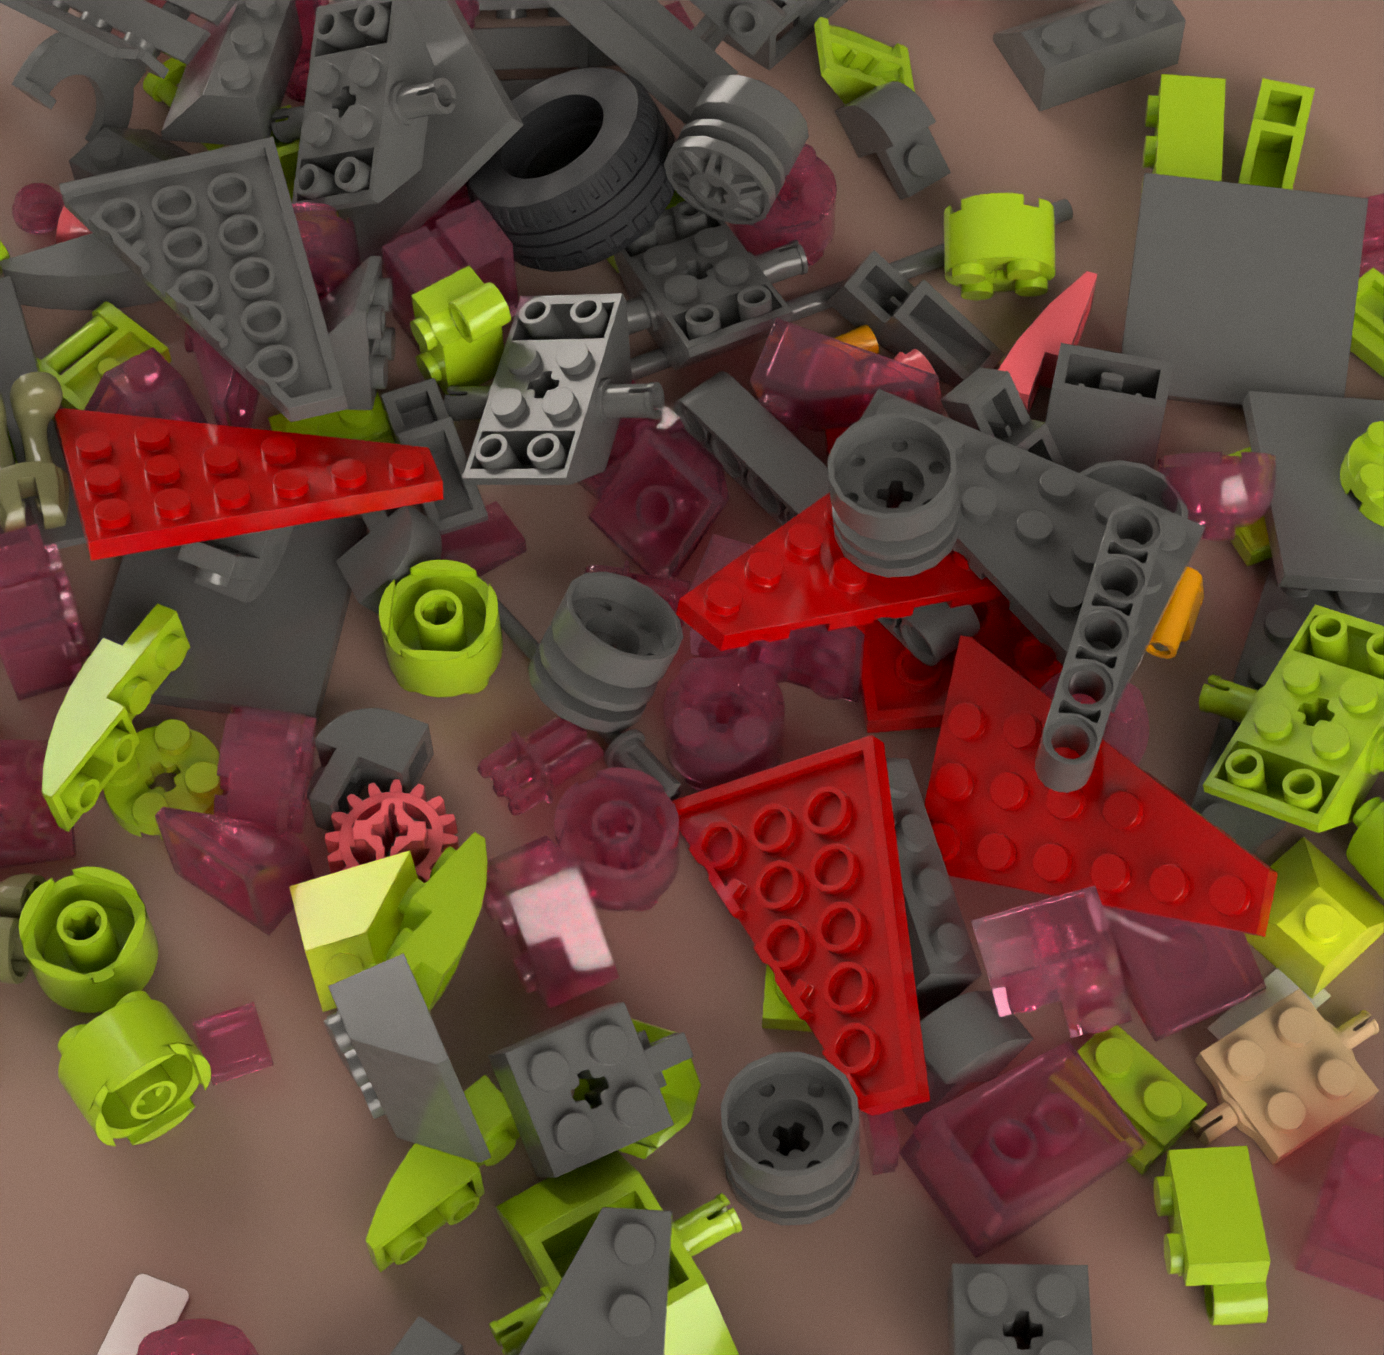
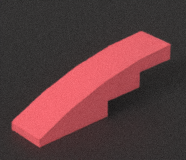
[998,271,1098,415]

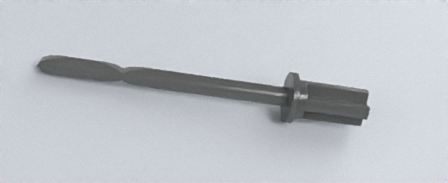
[497,599,681,810]

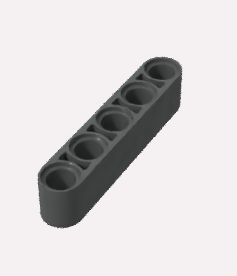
[1035,503,1164,793]

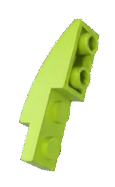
[42,603,191,832]
[366,832,488,1012]
[365,1075,520,1272]

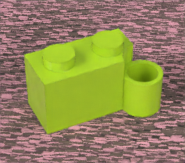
[410,265,511,396]
[1154,1146,1271,1326]

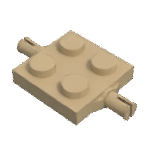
[1191,988,1379,1165]

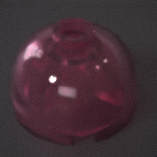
[1158,452,1276,541]

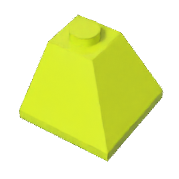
[1237,837,1384,999]
[289,850,418,1012]

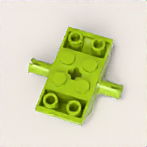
[1199,604,1384,833]
[488,1150,742,1355]

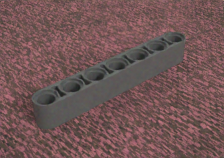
[674,371,980,667]

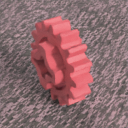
[325,779,460,883]

